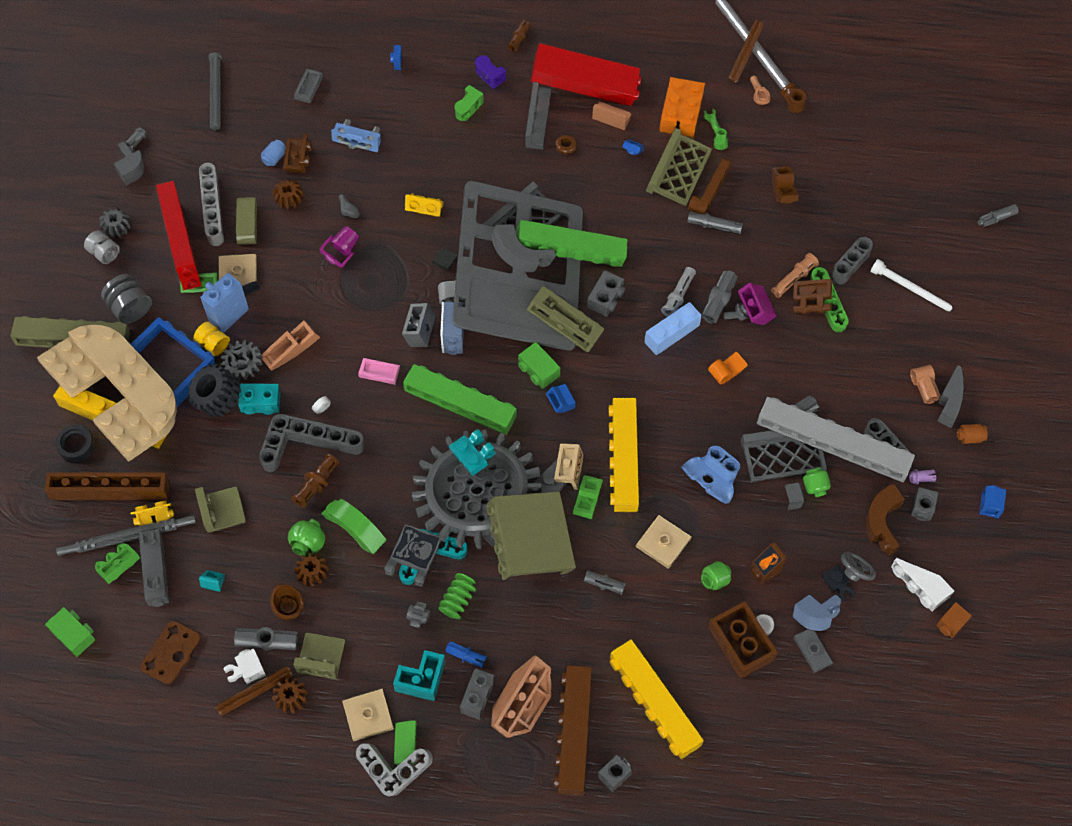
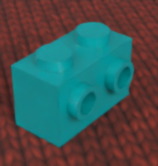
[238,384,281,415]

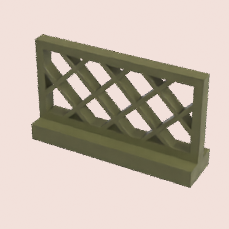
[646,128,712,206]

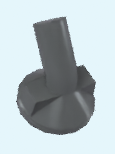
[723,302,749,321]

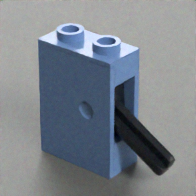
[200,273,260,333]

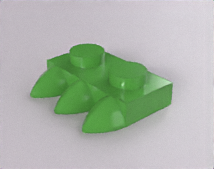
[95,543,140,584]

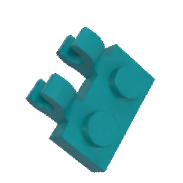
[449,429,496,476]

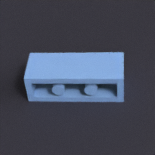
[645,302,701,355]

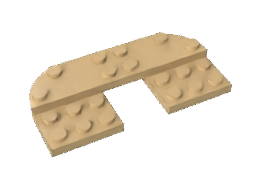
[37,325,177,462]

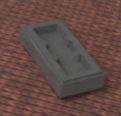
[294,68,323,103]
[794,629,833,673]

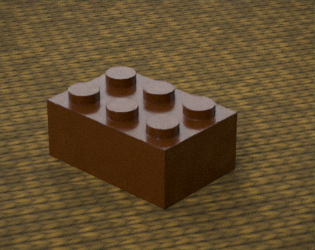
[708,601,778,679]

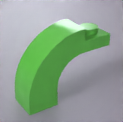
[322,499,386,554]

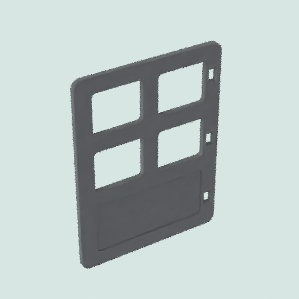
[452,181,583,351]

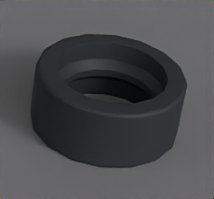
[55,425,96,463]

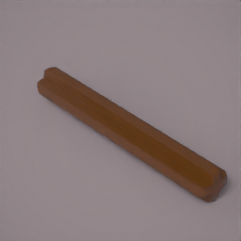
[728,20,764,83]
[216,666,293,716]

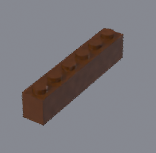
[44,473,170,500]
[554,665,592,796]

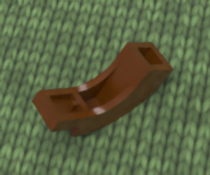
[866,484,905,556]

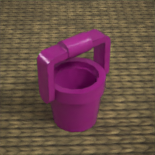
[319,226,359,268]

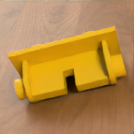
[405,193,443,217]
[131,501,174,526]

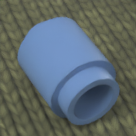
[261,140,286,166]

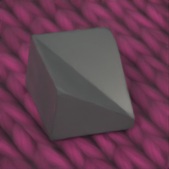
[785,483,804,510]

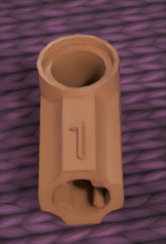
[910,365,941,404]

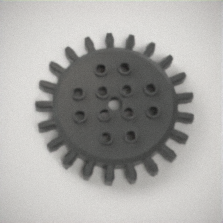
[412,430,542,549]

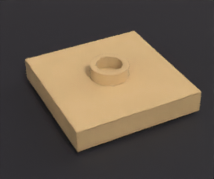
[219,254,257,286]
[636,515,691,569]
[343,689,394,742]

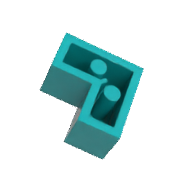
[393,650,445,701]

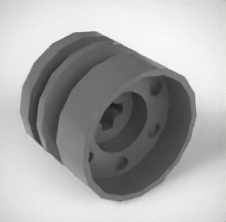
[101,274,152,324]

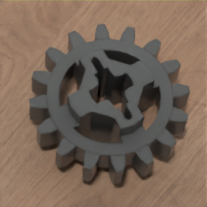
[221,340,263,381]

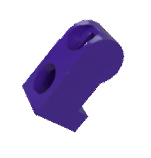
[475,55,506,89]

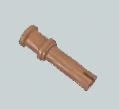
[771,253,819,298]

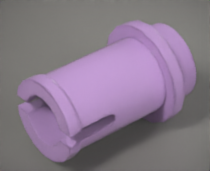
[909,469,936,485]

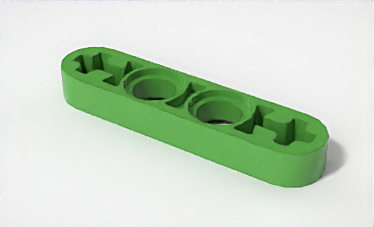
[810,267,849,332]

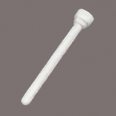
[870,259,952,311]

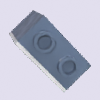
[441,302,464,355]

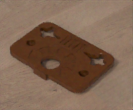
[140,621,201,685]

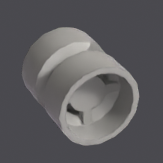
[84,230,120,264]

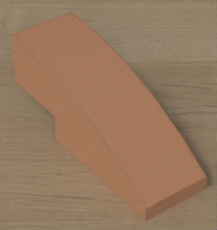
[262,321,320,370]

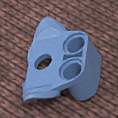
[681,446,740,504]

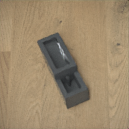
[937,365,964,428]

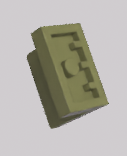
[195,486,246,533]
[294,633,345,679]

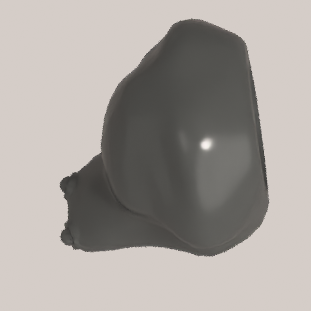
[339,194,360,218]

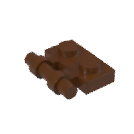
[793,279,832,315]

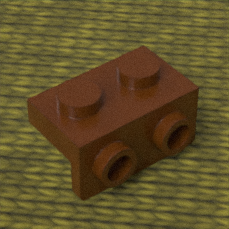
[283,134,312,173]

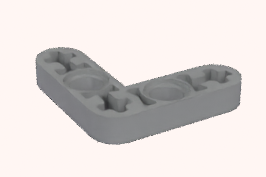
[356,744,433,796]

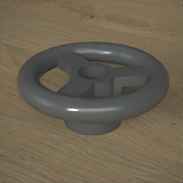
[841,552,876,581]

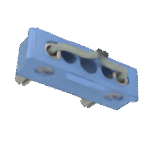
[331,119,381,152]

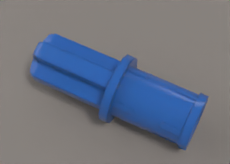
[446,641,487,668]

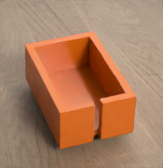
[659,77,705,138]

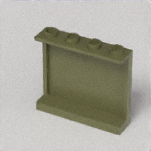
[487,492,576,580]

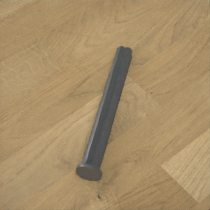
[208,53,222,130]

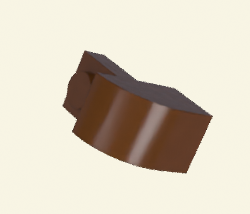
[772,166,799,204]

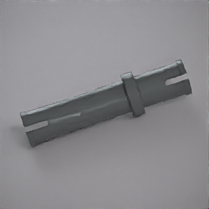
[687,211,743,234]

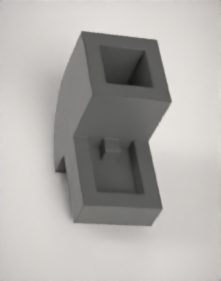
[114,141,145,186]

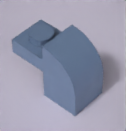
[793,595,841,631]

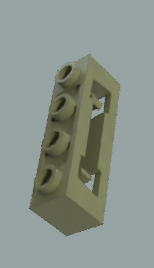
[527,286,604,352]

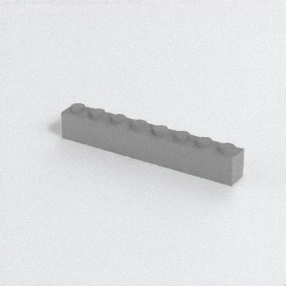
[757,397,915,483]

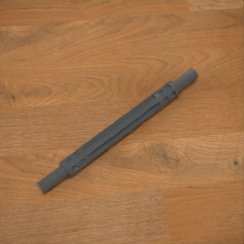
[56,515,196,556]

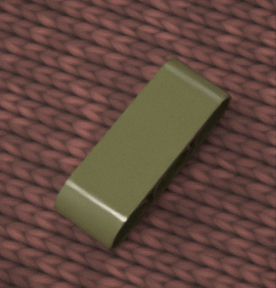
[236,197,257,245]

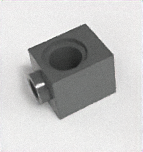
[911,487,938,521]
[598,755,632,792]

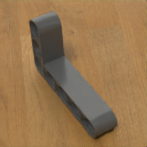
[259,414,365,472]

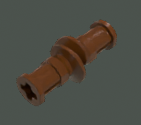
[291,454,340,508]

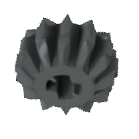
[99,207,131,239]

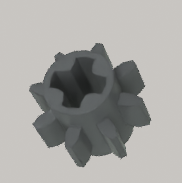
[406,601,431,628]

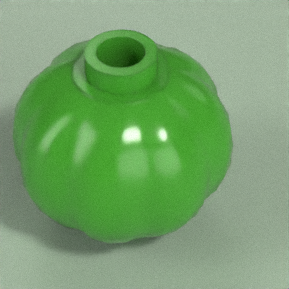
[288,519,325,556]

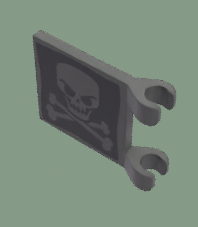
[385,524,441,587]

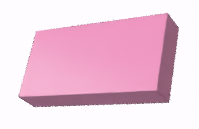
[358,358,400,385]

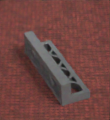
[526,82,551,149]

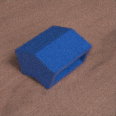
[546,384,575,413]

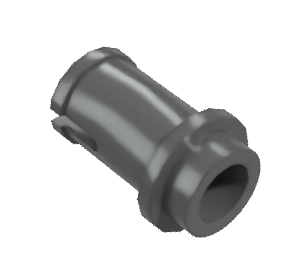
[125,127,147,150]

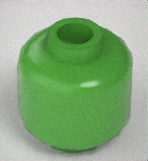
[803,468,831,498]
[701,561,732,591]

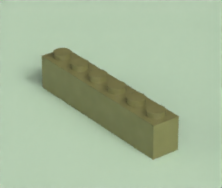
[10,316,131,348]

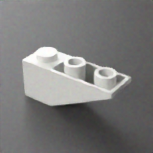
[891,558,954,612]

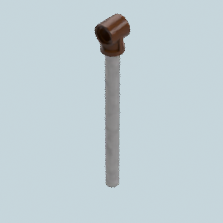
[715,0,806,113]

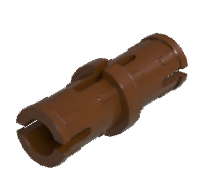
[507,19,531,52]

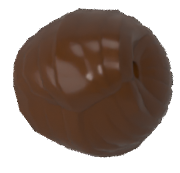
[270,584,305,620]

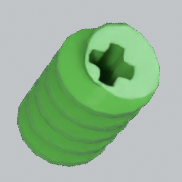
[438,573,476,619]

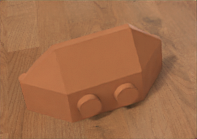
[491,656,551,738]

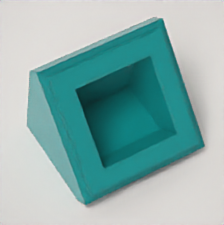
[199,570,225,592]

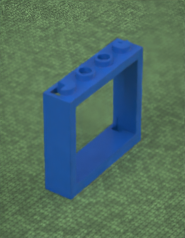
[131,317,216,407]

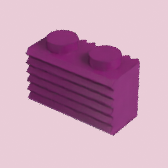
[738,283,777,325]

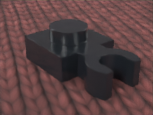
[821,565,855,603]

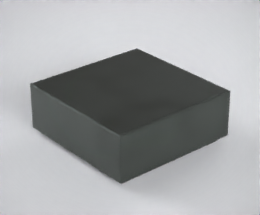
[432,247,458,272]

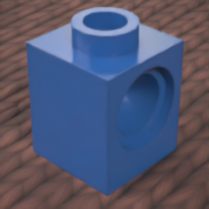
[979,485,1006,518]

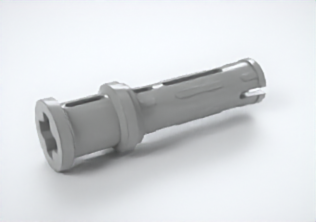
[661,267,696,317]

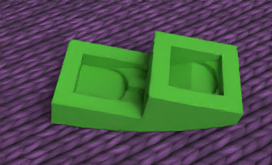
[573,475,603,519]

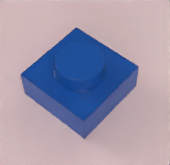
[390,45,402,70]
[622,139,645,155]

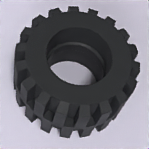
[188,364,241,417]

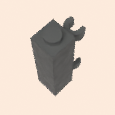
[139,529,169,607]

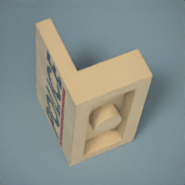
[554,444,584,490]

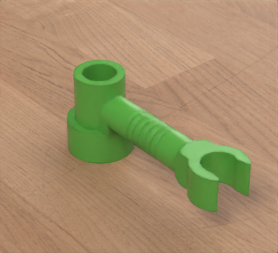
[704,108,728,150]

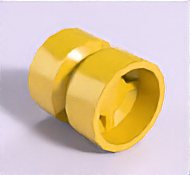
[193,321,230,356]

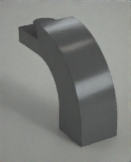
[491,225,555,272]

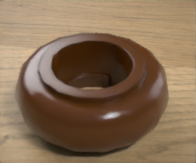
[555,135,577,155]

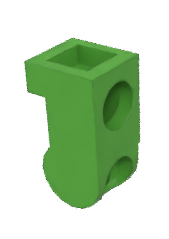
[455,85,484,121]

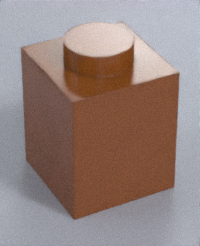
[936,603,972,639]

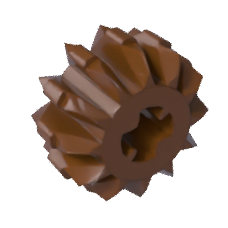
[272,178,304,209]
[294,552,329,587]
[272,678,308,714]

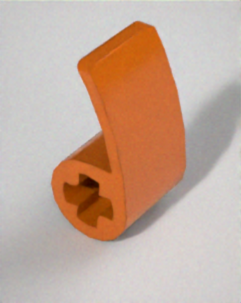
[708,352,748,385]

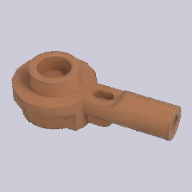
[750,76,771,105]

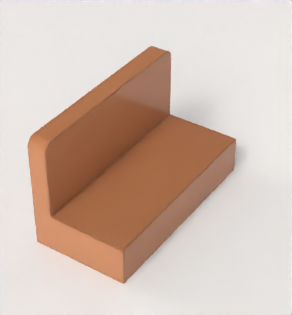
[592,102,632,130]

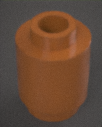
[957,424,988,444]

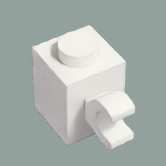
[223,649,266,685]

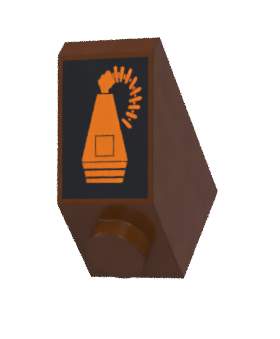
[750,542,786,584]

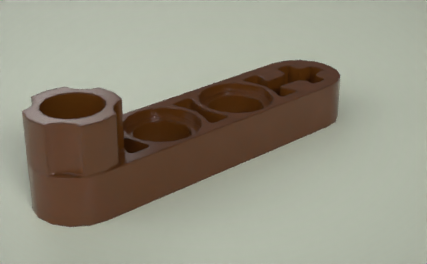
[688,158,732,215]

